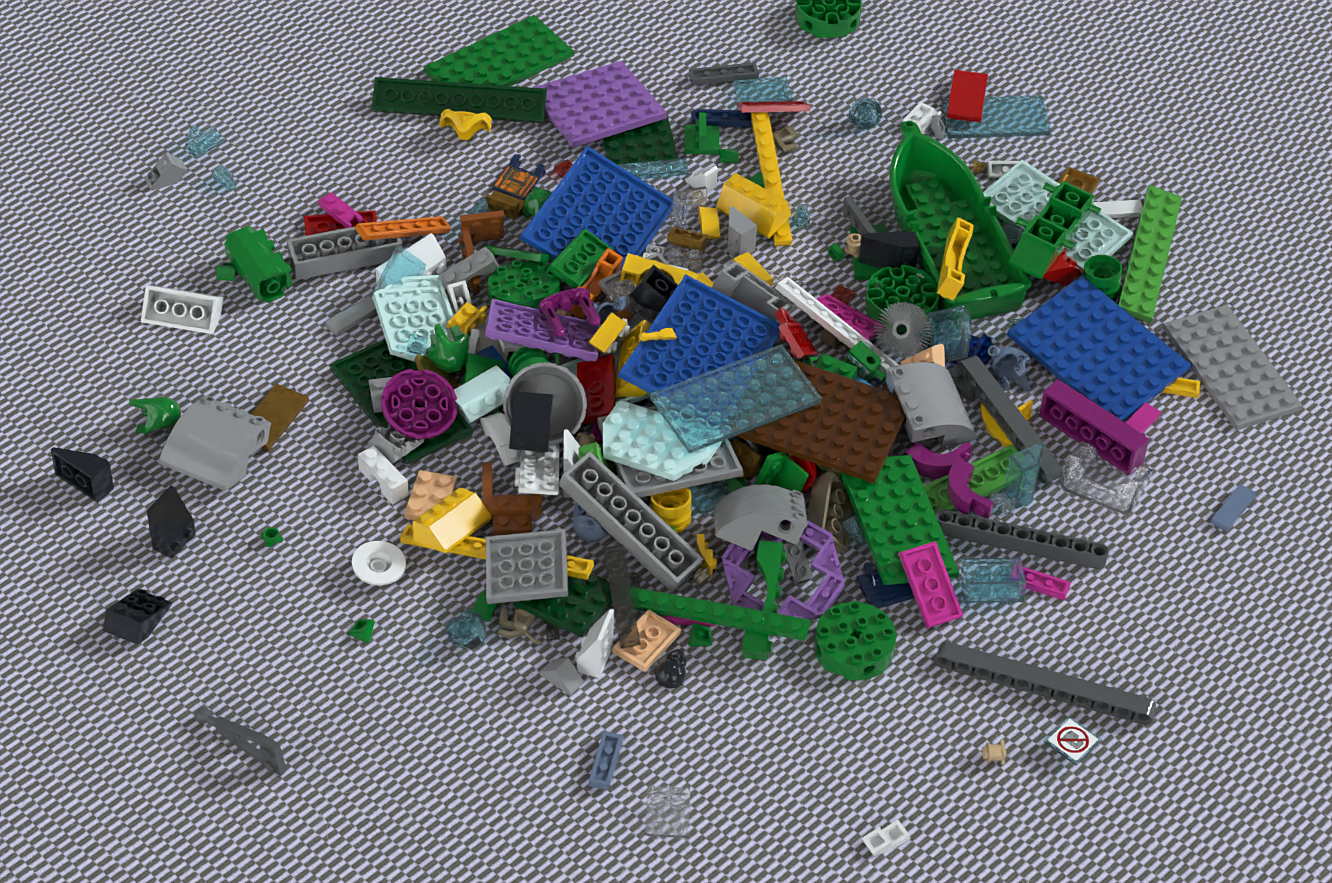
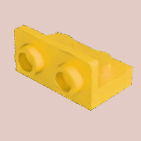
[446,302,488,334]

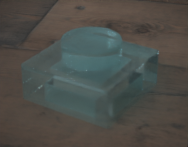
[406,333,429,356]

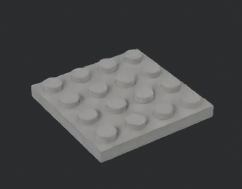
[486,529,568,604]

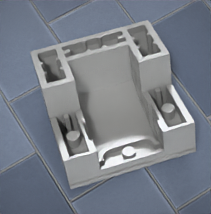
[712,261,794,323]
[885,362,977,447]
[159,396,271,491]
[714,485,807,551]

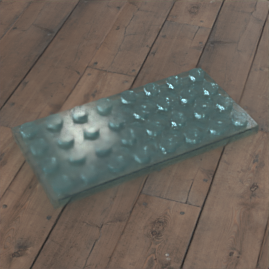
[650,344,822,453]

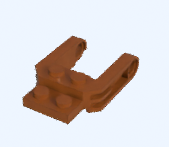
[482,462,542,535]

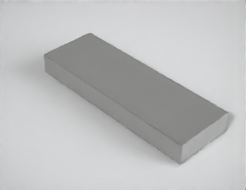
[325,296,377,336]

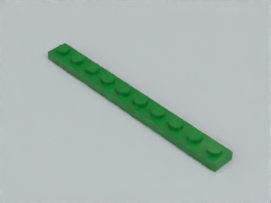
[613,585,811,641]

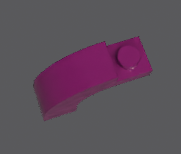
[904,442,972,479]
[947,458,994,519]

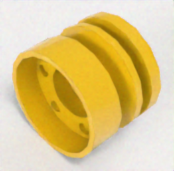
[650,487,692,533]

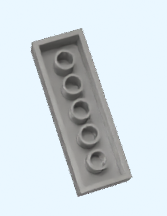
[287,219,403,280]

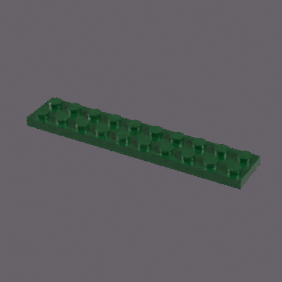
[371,77,547,123]

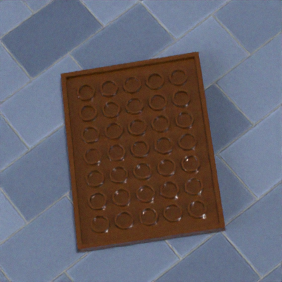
[729,352,906,484]

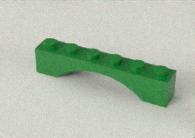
[742,540,787,660]

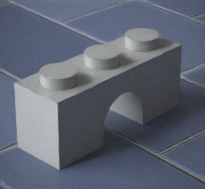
[439,246,499,290]

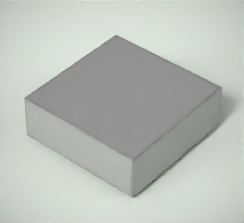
[931,114,945,140]

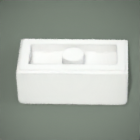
[986,161,1019,178]

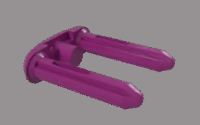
[538,288,601,338]

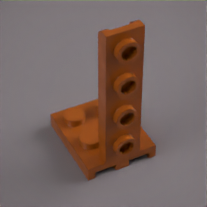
[458,210,504,295]

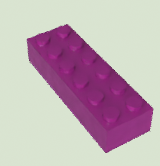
[1039,379,1149,476]

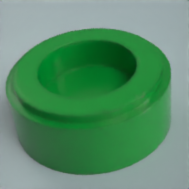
[828,243,844,262]

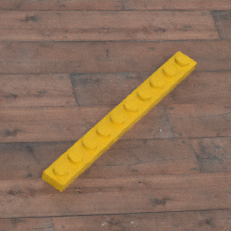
[751,112,792,246]
[400,524,594,580]

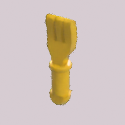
[639,328,677,342]

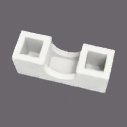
[358,445,409,505]

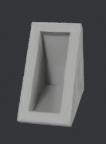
[539,658,584,696]

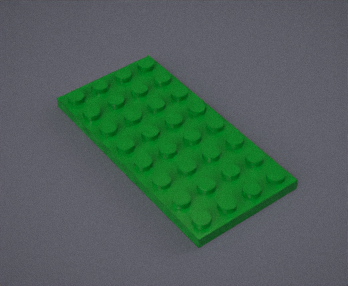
[424,15,574,86]
[839,455,960,585]

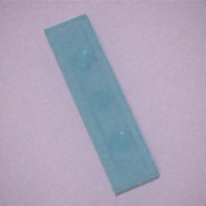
[619,158,689,179]

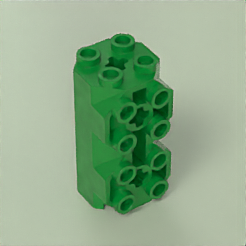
[224,226,293,303]

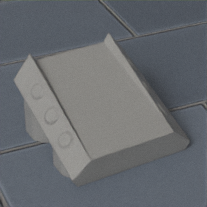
[368,424,424,464]

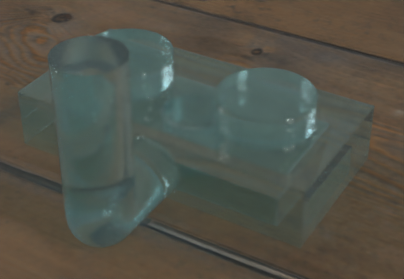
[185,125,224,159]

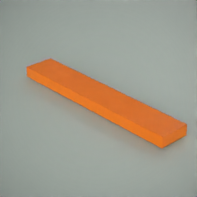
[355,216,451,241]

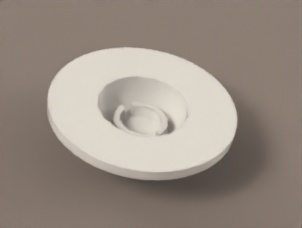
[352,541,406,585]

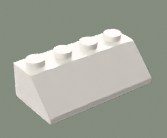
[375,233,447,291]
[141,285,224,334]

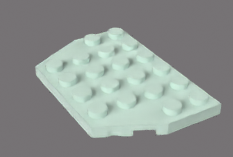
[373,275,466,365]
[603,400,725,481]

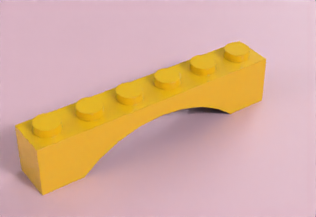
[937,217,974,300]

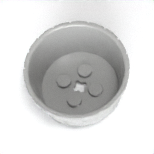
[503,363,587,446]

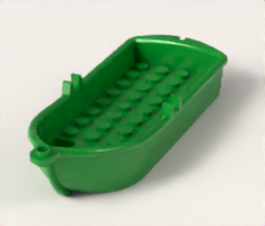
[889,121,1032,324]

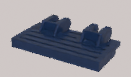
[856,562,915,609]

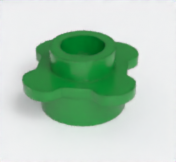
[260,527,283,547]

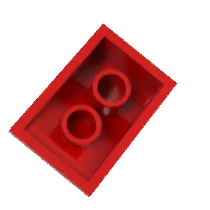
[1042,249,1081,286]

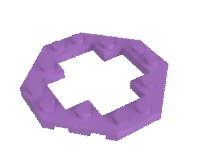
[722,520,845,620]

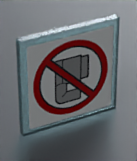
[1043,716,1102,766]

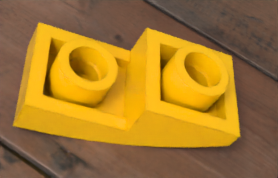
[698,207,720,239]
[696,534,717,577]

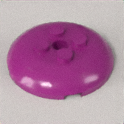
[381,369,458,439]

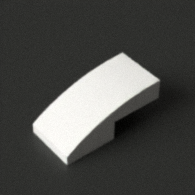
[861,820,911,856]

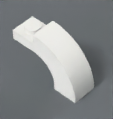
[479,412,521,467]

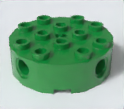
[795,0,862,38]
[487,260,562,309]
[865,265,939,333]
[814,601,897,681]

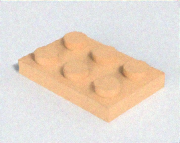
[404,470,457,520]
[612,609,681,672]

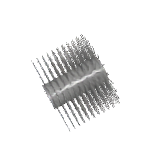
[873,302,933,358]

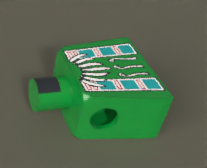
[845,340,886,385]

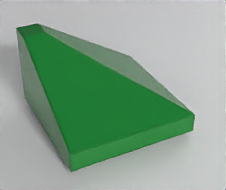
[719,149,739,163]
[725,477,747,493]
[348,619,375,643]
[688,623,712,647]

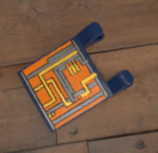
[492,154,546,201]

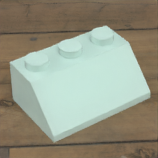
[454,365,511,425]

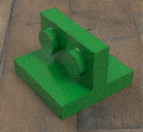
[684,112,720,155]

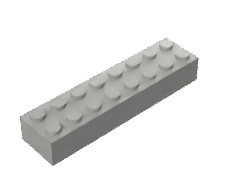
[559,451,703,593]

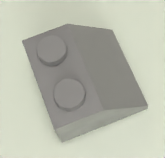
[727,206,757,257]

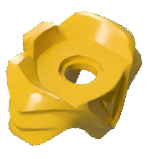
[439,109,492,140]

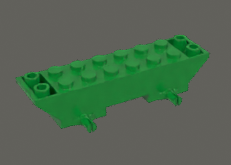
[1008,181,1101,279]

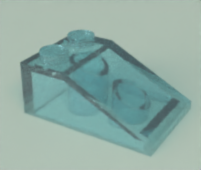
[928,306,972,363]

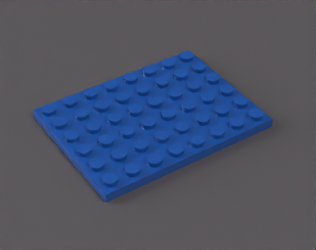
[519,146,677,281]
[618,274,781,430]
[1007,276,1192,422]

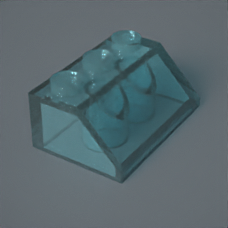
[1003,442,1045,509]
[961,558,1026,603]

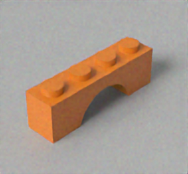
[568,248,623,319]

